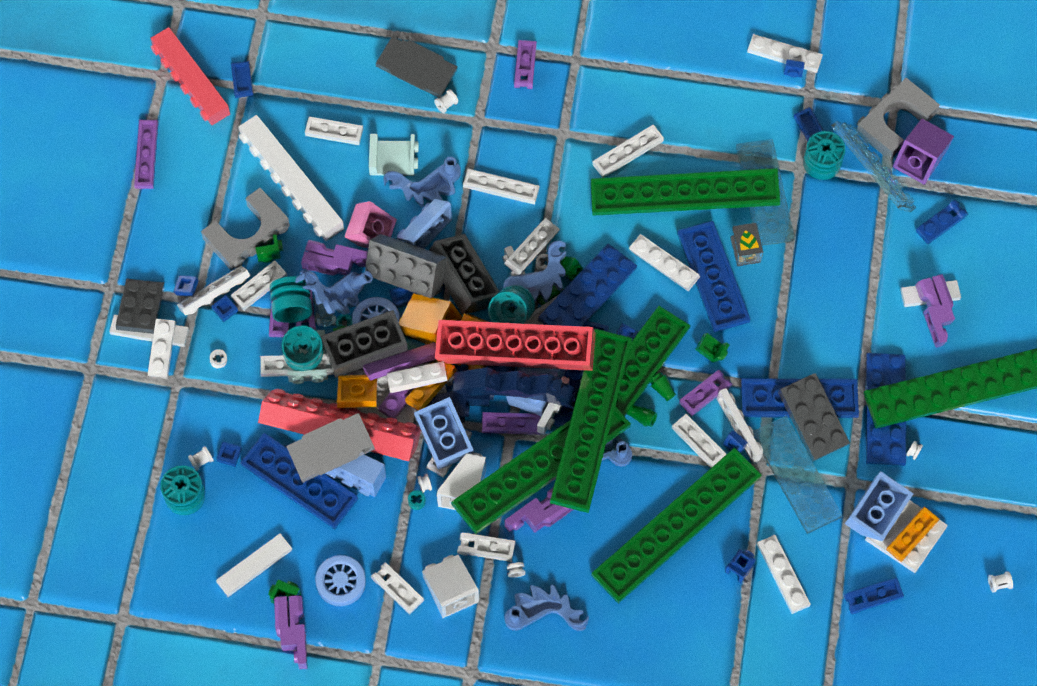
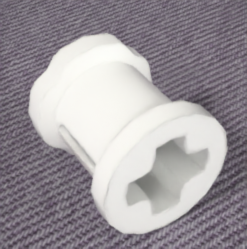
[434,90,459,113]
[188,446,214,471]
[988,571,1013,593]

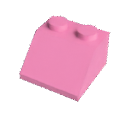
[345,201,397,248]

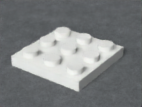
[865,500,948,573]

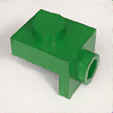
[256,234,283,262]
[560,256,583,282]
[695,333,730,363]
[268,580,301,604]

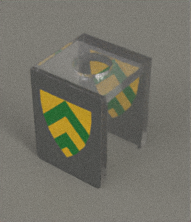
[730,223,763,266]

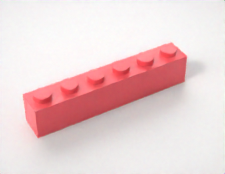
[150,27,230,125]

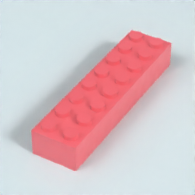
[435,320,596,371]
[258,389,421,461]

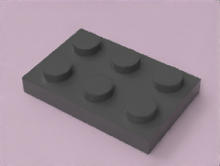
[115,279,165,334]

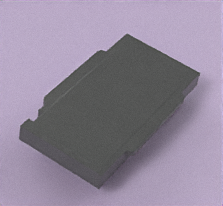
[376,35,458,98]

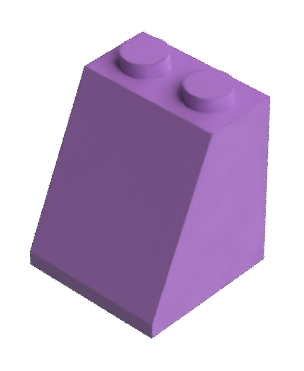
[893,119,954,185]

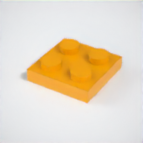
[337,375,378,408]

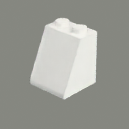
[437,453,486,510]
[422,554,479,618]

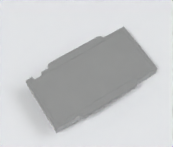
[286,413,375,482]

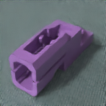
[301,240,368,276]
[915,274,955,348]
[505,487,574,533]
[274,596,308,669]

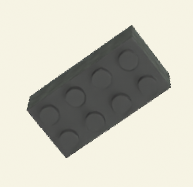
[365,234,447,298]
[429,234,500,315]
[321,310,408,378]
[778,373,850,462]

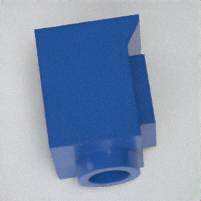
[725,549,756,583]

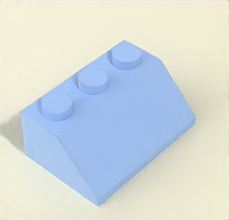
[397,199,452,249]
[845,471,914,541]

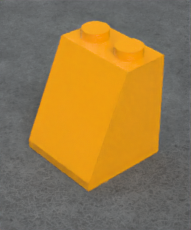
[399,293,462,344]

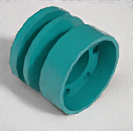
[803,131,845,180]
[270,276,312,323]
[488,285,535,324]
[281,325,324,371]
[160,466,205,515]

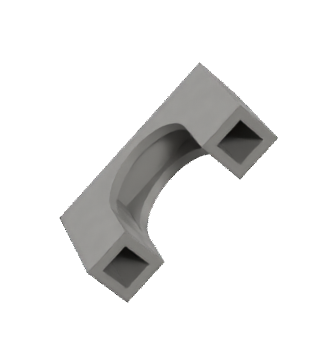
[856,78,940,160]
[201,188,290,270]

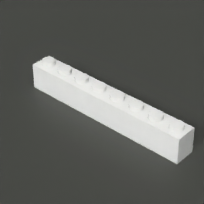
[238,115,344,241]

